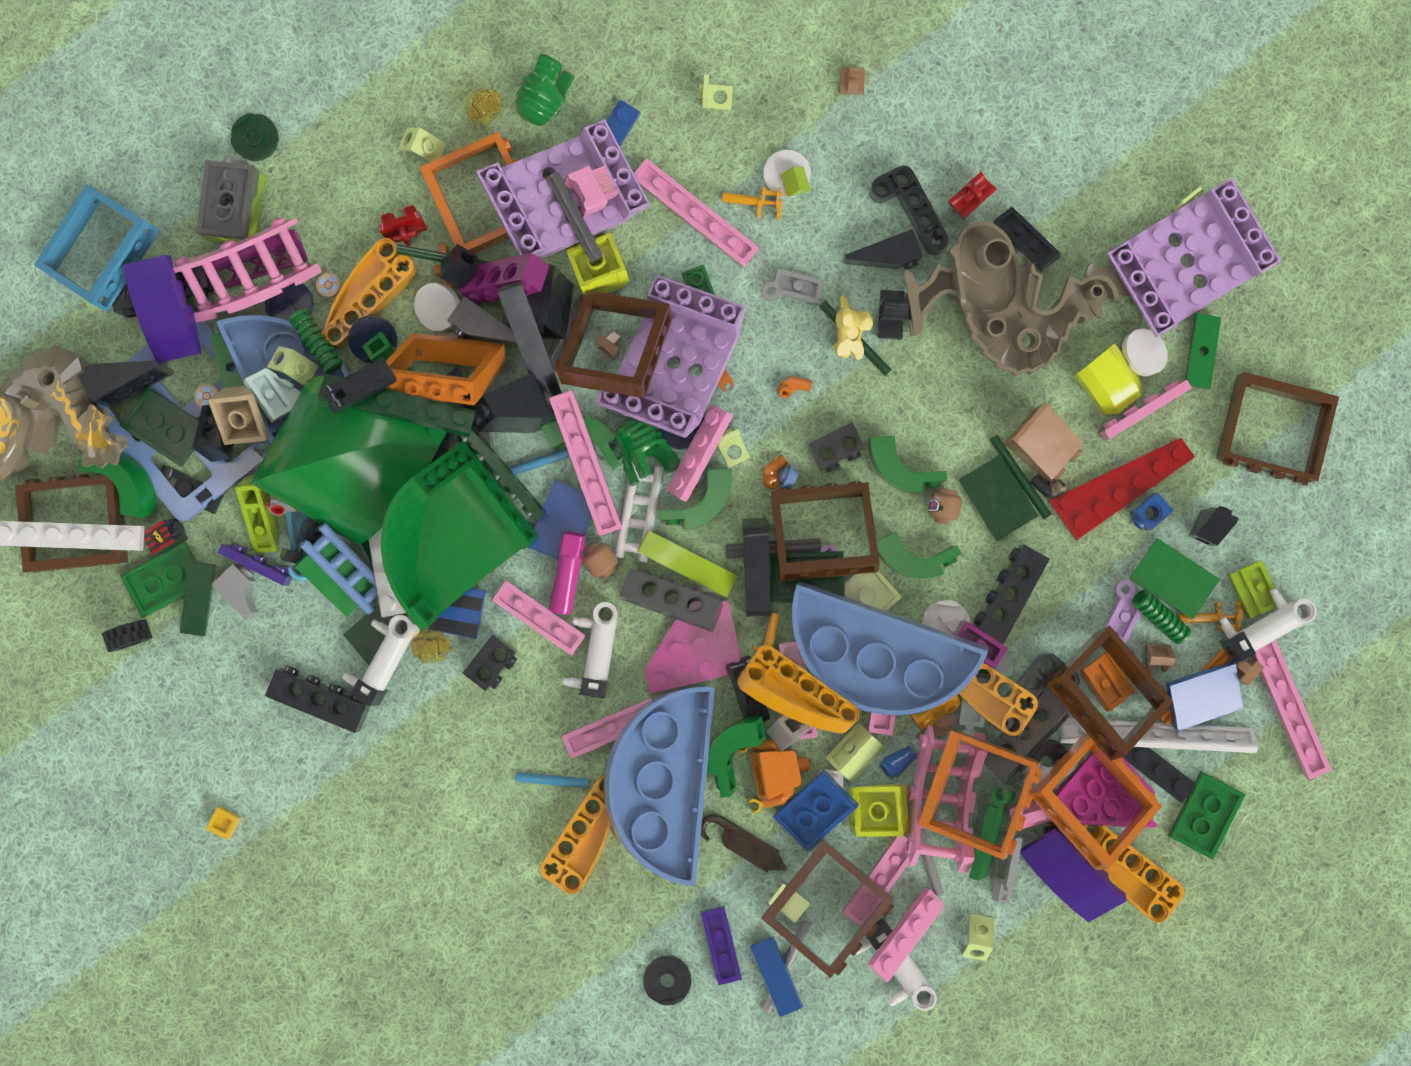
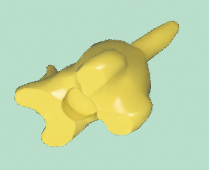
[832,295,873,360]

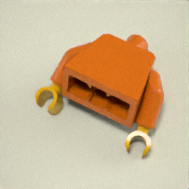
[738,739,810,814]

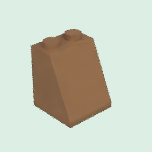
[1004,402,1084,482]

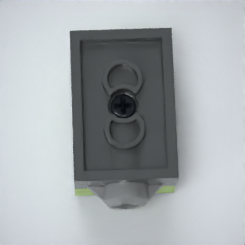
[196,155,266,243]

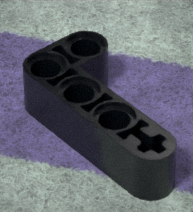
[869,165,949,256]
[742,518,771,617]
[988,653,1080,732]

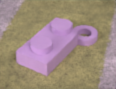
[1104,580,1141,644]

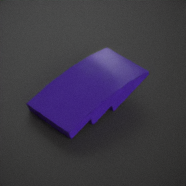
[122,255,202,363]
[1020,827,1127,923]

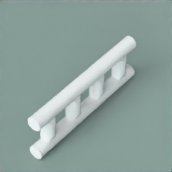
[615,462,664,562]

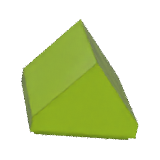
[781,166,811,198]

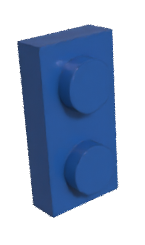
[606,100,641,146]

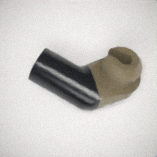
[1030,474,1068,497]

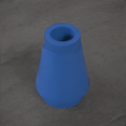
[880,746,917,779]

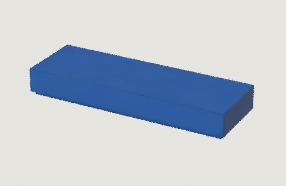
[750,936,804,1017]

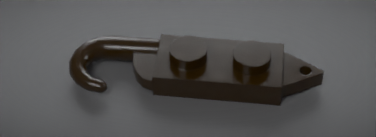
[700,814,787,872]

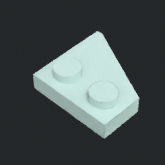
[243,368,301,423]

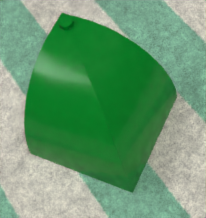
[250,376,446,545]
[381,441,539,631]

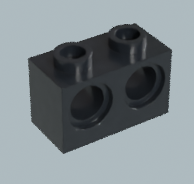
[193,405,234,462]
[807,422,865,473]
[462,634,518,691]

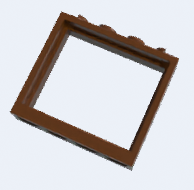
[555,290,673,399]
[1216,372,1339,486]
[15,473,129,573]
[771,481,880,582]
[1046,626,1174,761]
[761,840,894,978]

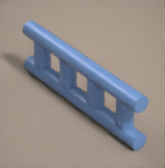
[300,522,378,615]

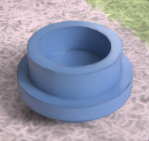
[778,465,799,488]

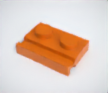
[1079,652,1136,712]

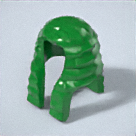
[515,53,575,126]
[616,417,681,487]

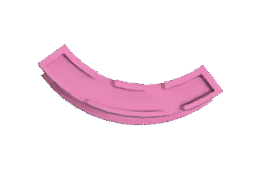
[173,217,322,323]
[905,725,988,874]

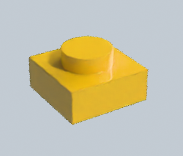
[206,806,241,840]

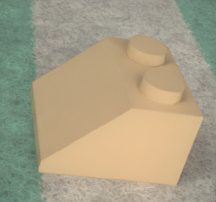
[208,386,269,445]

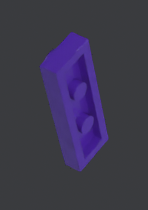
[217,542,292,586]
[701,905,742,985]

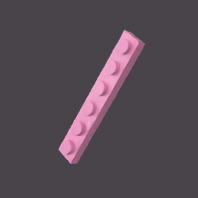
[634,158,759,268]
[549,389,622,536]
[1252,640,1332,780]

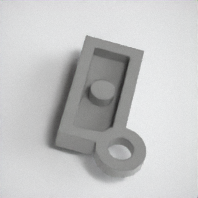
[762,268,824,305]

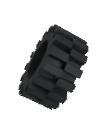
[102,619,153,652]

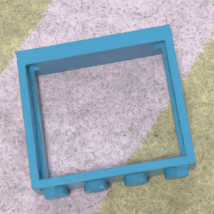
[34,184,160,312]

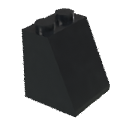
[502,264,573,339]
[469,373,555,433]

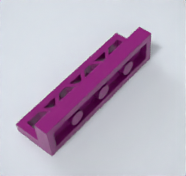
[211,229,308,289]

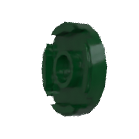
[230,113,279,162]

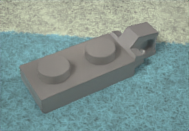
[990,831,1023,903]

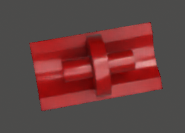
[948,172,997,220]
[378,205,428,246]

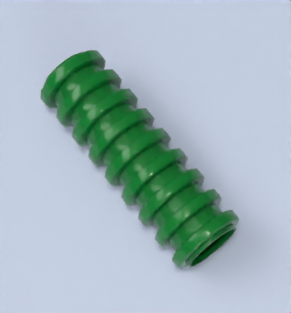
[288,309,343,374]
[1132,589,1191,644]

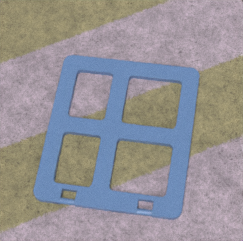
[94,321,271,522]

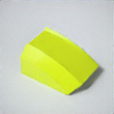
[566,232,630,295]
[1073,343,1142,415]
[848,784,909,837]

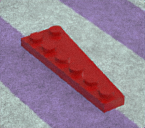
[1048,438,1195,540]

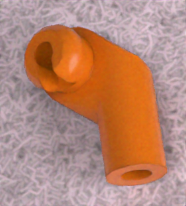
[777,376,812,398]
[763,454,788,490]

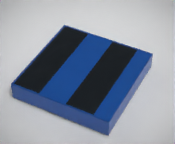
[428,588,486,639]

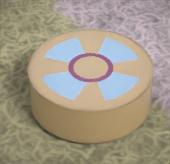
[316,273,342,298]
[194,384,219,407]

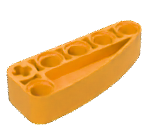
[323,238,418,349]
[737,645,860,733]
[958,663,1038,736]
[541,774,611,894]
[1083,825,1184,923]

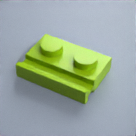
[1227,560,1277,619]

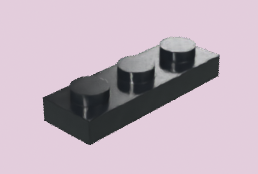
[993,206,1060,272]
[1123,747,1196,803]

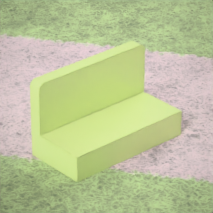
[826,723,885,783]

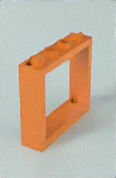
[419,131,517,254]
[385,333,506,405]
[918,729,1043,860]
[1031,734,1162,870]

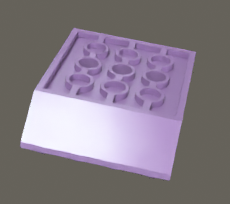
[476,119,650,259]
[1107,178,1281,337]
[596,275,745,438]

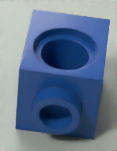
[1130,492,1174,531]

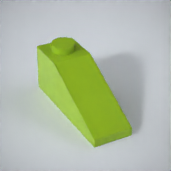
[235,475,279,553]

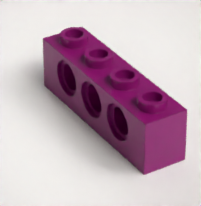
[460,253,549,305]

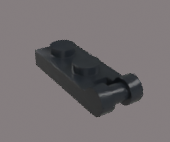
[319,357,397,414]
[161,465,225,514]
[726,655,770,722]

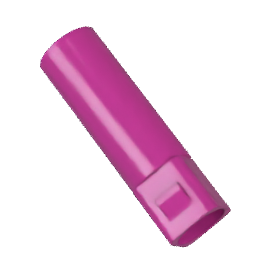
[549,531,586,615]

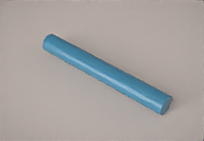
[509,448,570,475]
[516,772,589,789]

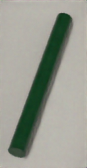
[396,244,491,265]
[819,300,892,376]
[989,435,1051,519]

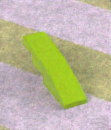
[637,530,737,597]

